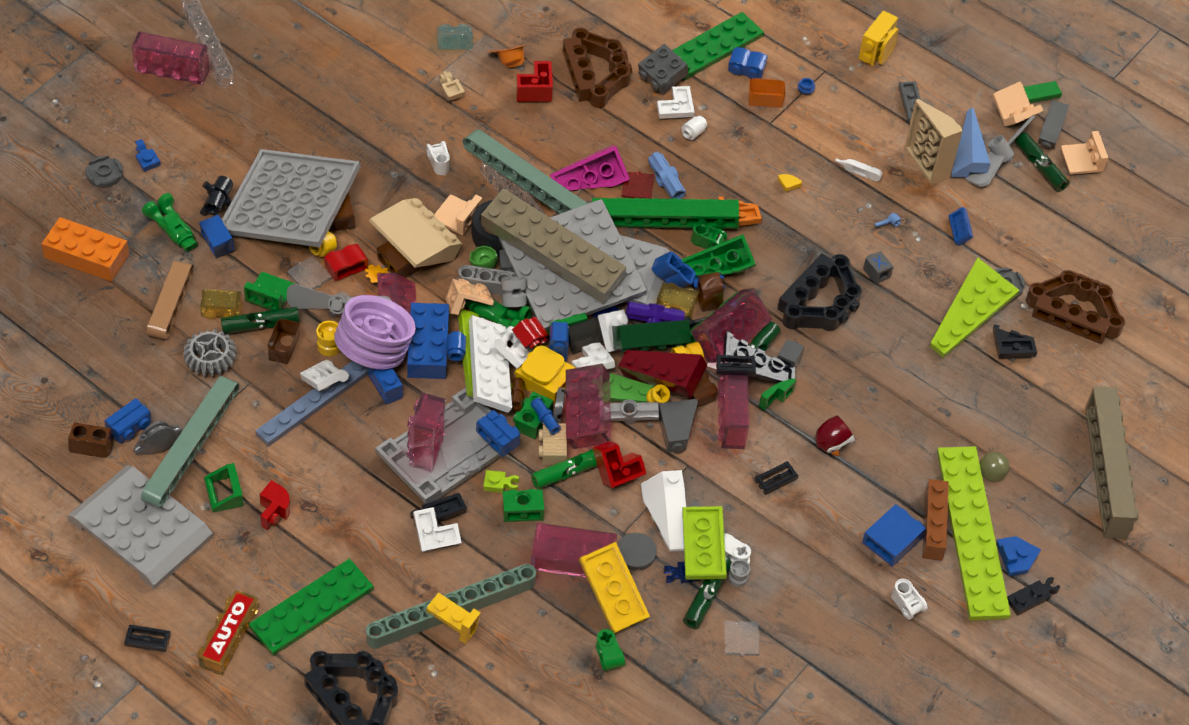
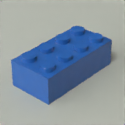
[407,303,449,379]

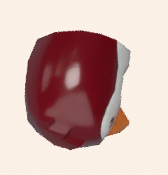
[815,415,856,456]

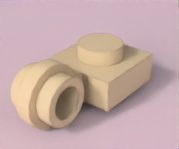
[439,71,465,101]

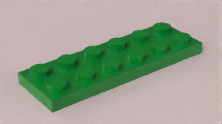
[672,12,764,81]
[248,558,374,656]

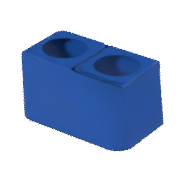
[199,215,235,258]

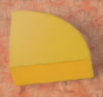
[777,174,802,192]

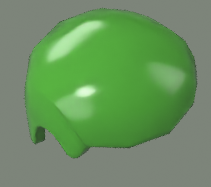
[469,246,498,269]

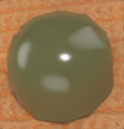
[980,451,1010,482]

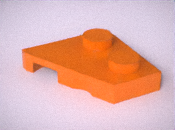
[718,197,762,226]

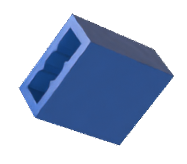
[862,504,926,567]

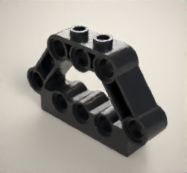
[777,253,862,331]
[304,651,398,725]

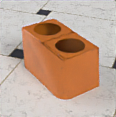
[749,78,786,108]

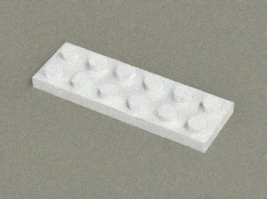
[469,315,512,413]

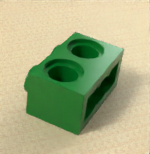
[513,392,554,440]

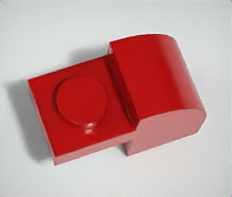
[259,480,290,530]

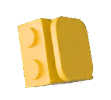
[858,10,899,66]
[514,346,576,405]

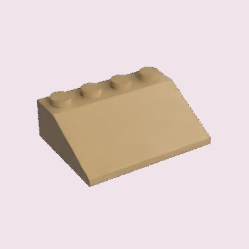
[904,99,962,185]
[369,198,462,268]

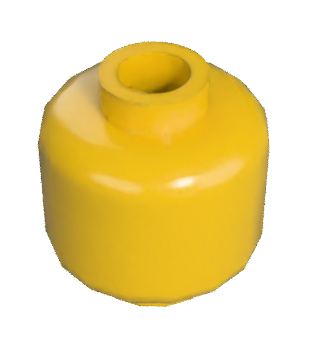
[309,231,337,257]

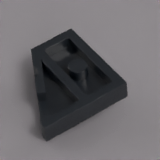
[993,325,1037,358]

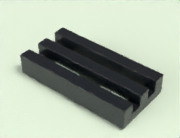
[716,355,756,376]
[754,461,799,495]
[124,625,171,652]

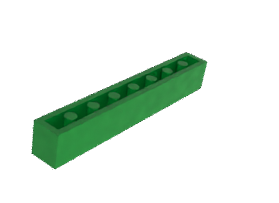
[592,197,739,229]

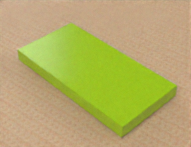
[682,506,726,580]

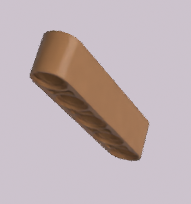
[147,261,194,340]

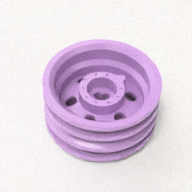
[334,295,415,369]

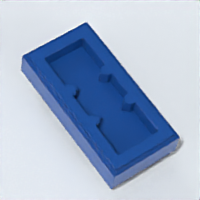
[948,207,973,246]

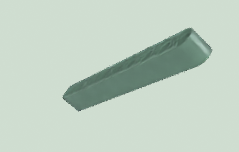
[462,129,588,214]
[141,376,239,508]
[366,564,536,649]

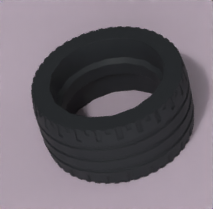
[471,199,503,257]

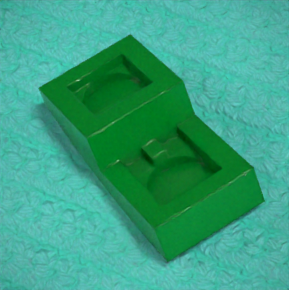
[759,378,797,410]

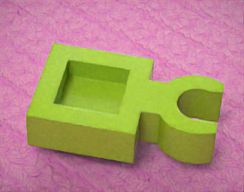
[483,470,519,493]

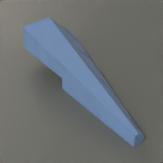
[951,108,990,177]

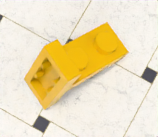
[426,592,480,645]

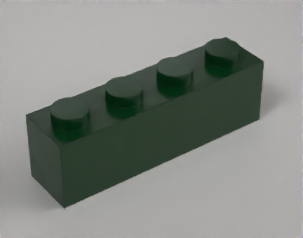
[612,320,691,352]

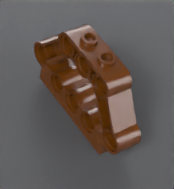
[562,28,632,108]
[1026,270,1125,345]

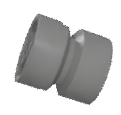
[501,277,527,307]

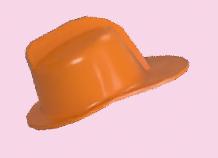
[487,45,527,68]

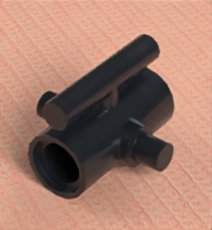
[200,176,233,216]

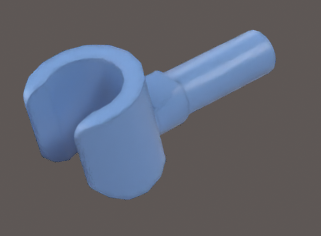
[874,213,901,227]

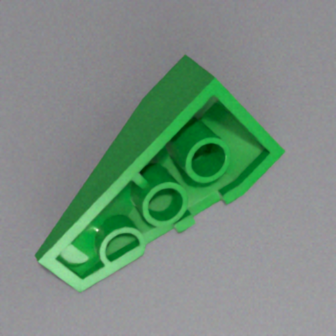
[681,234,756,277]

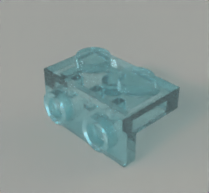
[437,24,473,49]

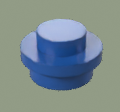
[798,78,815,94]

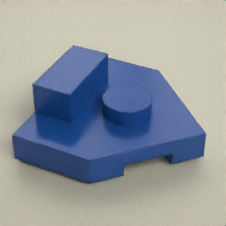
[996,536,1041,576]

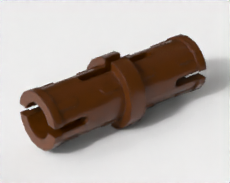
[511,377,525,411]

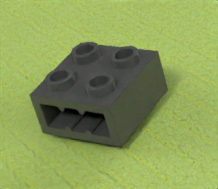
[638,44,689,95]

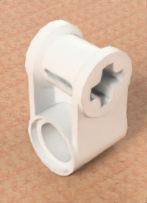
[426,141,450,175]
[724,533,751,564]
[891,579,928,620]

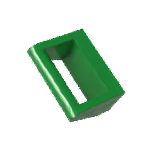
[204,463,244,512]

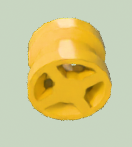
[646,384,670,406]

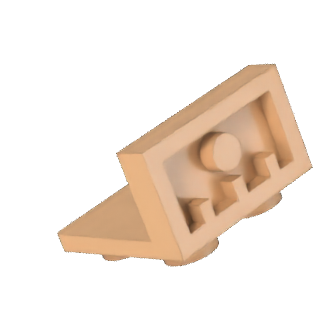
[992,82,1043,126]
[1060,131,1108,174]
[434,195,482,236]
[445,279,494,315]

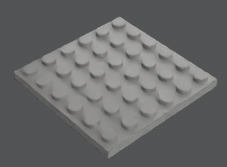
[222,149,361,247]
[499,199,647,331]

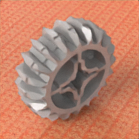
[183,329,236,378]

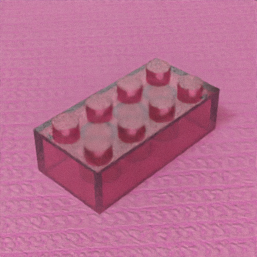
[132,31,210,85]
[690,288,772,363]
[717,362,749,449]
[566,363,611,449]
[407,392,445,472]
[531,523,617,577]

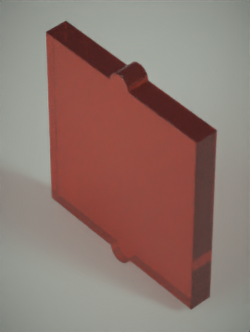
[622,171,654,199]

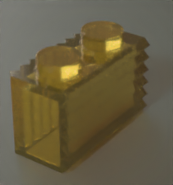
[656,282,699,318]
[200,289,242,319]

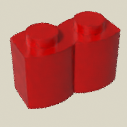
[324,244,368,281]
[511,317,550,349]

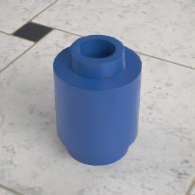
[446,331,466,361]

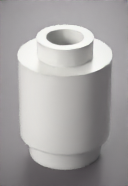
[681,116,707,140]

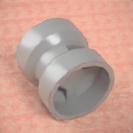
[728,559,750,587]

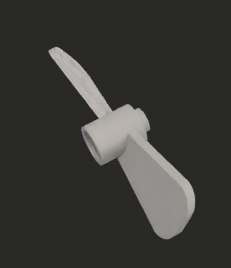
[965,115,1035,187]
[287,284,392,314]

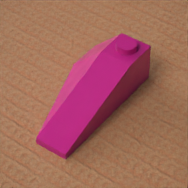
[550,145,630,190]

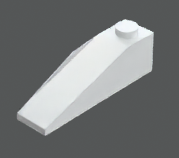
[641,470,686,552]

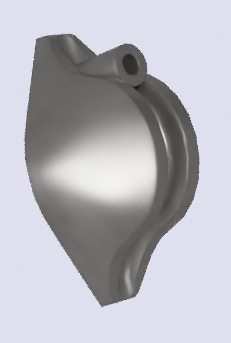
[133,421,182,455]

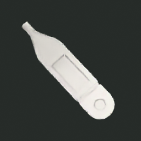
[835,158,883,181]

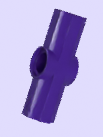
[626,301,685,323]

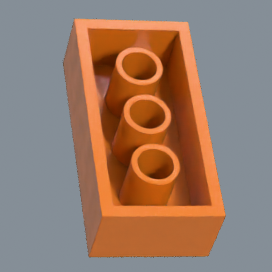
[42,217,129,282]

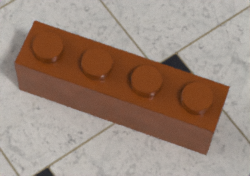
[922,479,949,561]

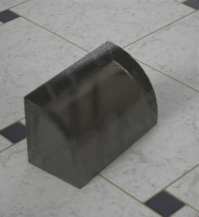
[568,317,605,354]

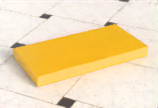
[578,542,650,633]

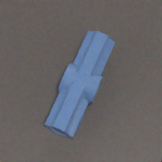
[648,152,686,199]

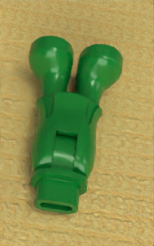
[142,193,198,252]
[464,299,532,329]

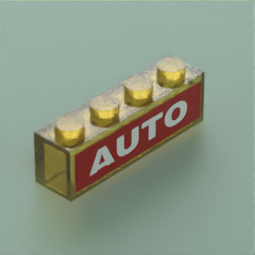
[197,590,259,676]

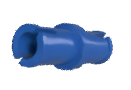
[530,398,561,435]

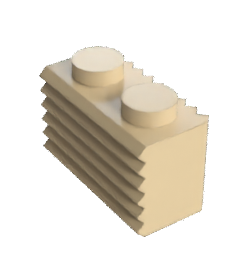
[538,423,567,465]

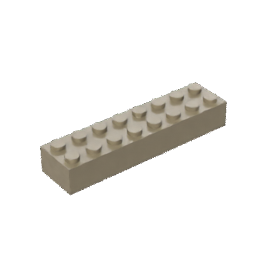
[481,188,626,304]
[1085,386,1138,539]

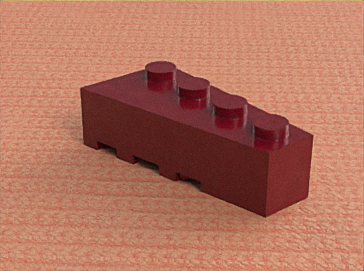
[618,350,707,398]

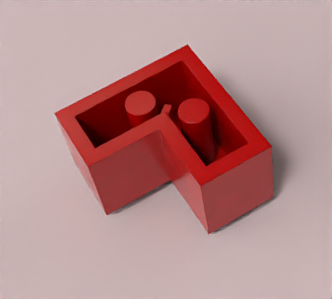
[516,61,553,102]
[592,441,647,488]

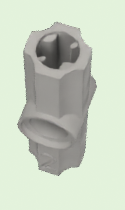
[600,400,659,424]

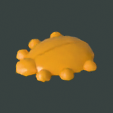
[365,265,393,284]

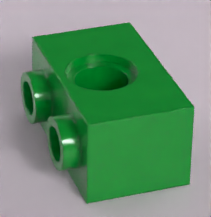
[502,489,544,522]

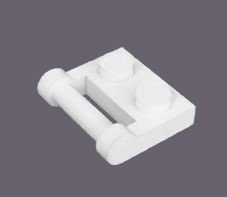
[494,326,533,369]
[300,360,349,391]

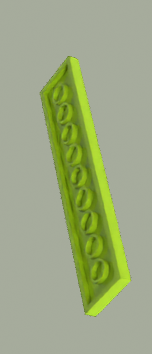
[937,446,1011,621]

